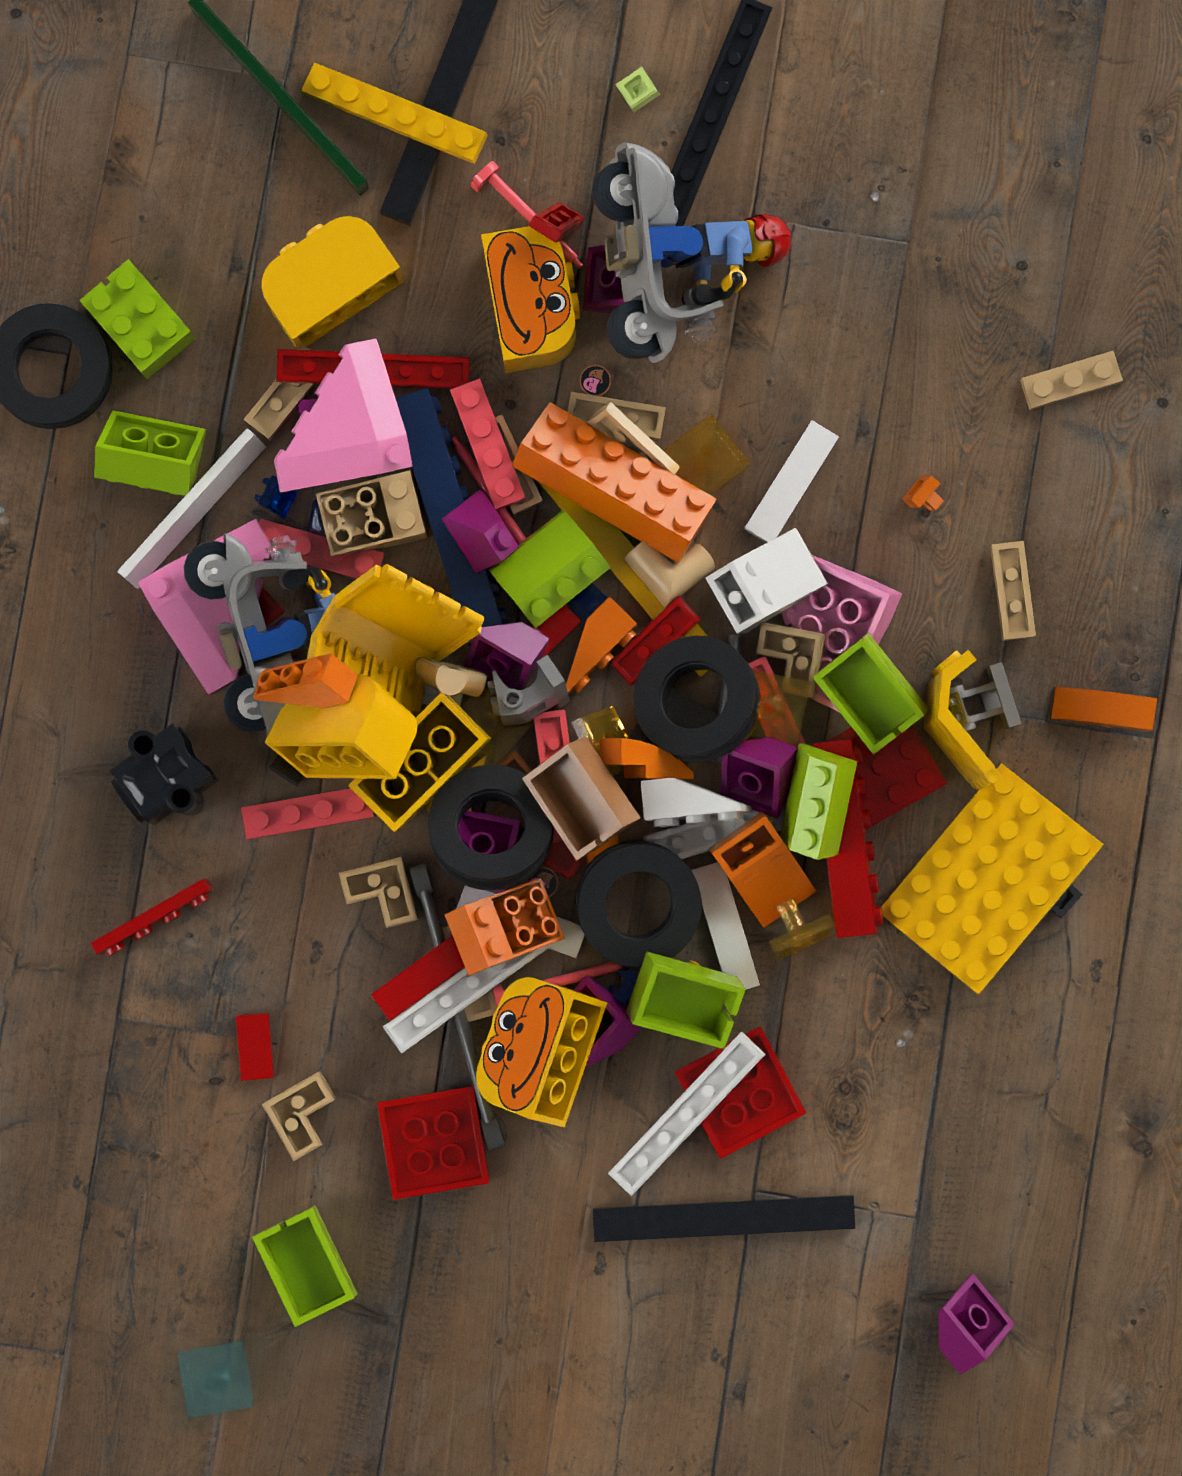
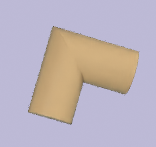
[624,541,715,608]
[756,622,825,698]
[416,657,487,697]
[339,857,418,928]
[262,1071,335,1161]

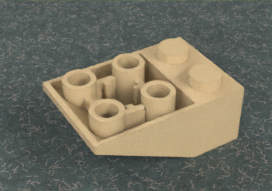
[316,470,428,557]

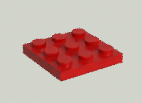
[827,725,947,830]
[674,1026,806,1159]
[377,1086,490,1200]

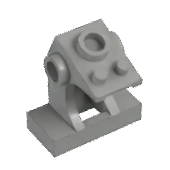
[488,655,570,726]
[948,662,1021,731]

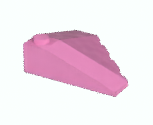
[274,338,412,492]
[138,519,272,695]
[781,555,902,712]

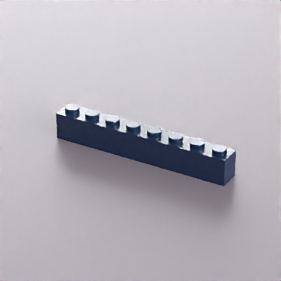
[395,388,509,647]

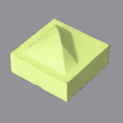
[615,66,660,113]

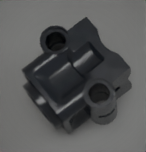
[110,723,219,825]

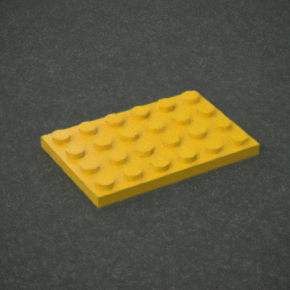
[881,763,1104,996]

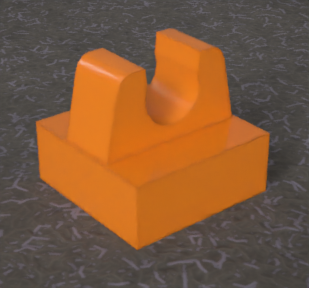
[902,475,944,511]

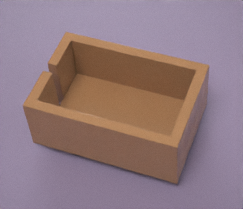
[522,736,640,861]

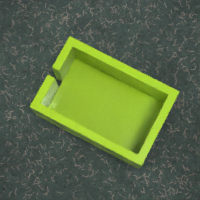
[79,259,196,380]
[812,633,929,755]
[626,952,746,1049]
[252,1205,358,1327]

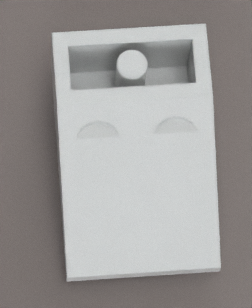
[706,528,828,634]
[641,778,752,828]

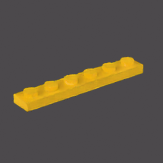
[301,62,488,164]

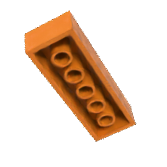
[512,402,717,563]

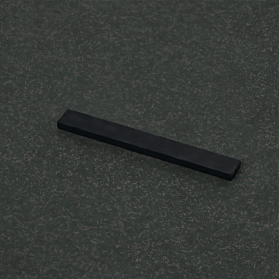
[380,0,499,226]
[671,0,773,226]
[593,1195,856,1242]

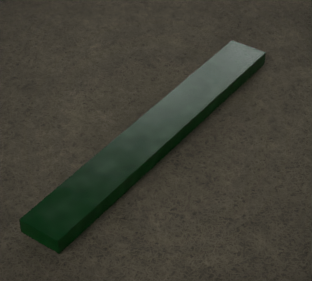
[188,0,369,196]

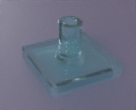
[177,1340,254,1418]

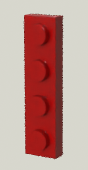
[90,878,214,957]

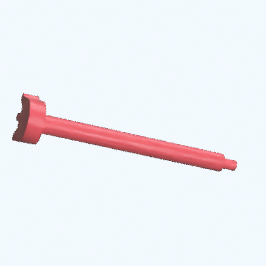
[470,161,583,269]
[451,436,536,546]
[492,962,627,1008]

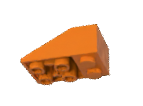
[708,812,817,928]
[445,878,565,976]

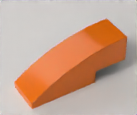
[1050,687,1157,732]
[599,738,694,779]

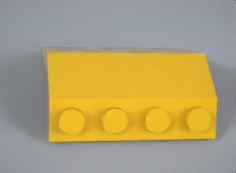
[307,564,484,716]
[923,650,1000,790]

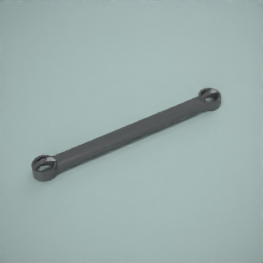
[410,863,508,1150]

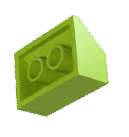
[94,410,206,496]
[488,509,611,628]
[780,743,857,860]

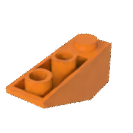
[566,596,637,695]
[253,653,358,708]

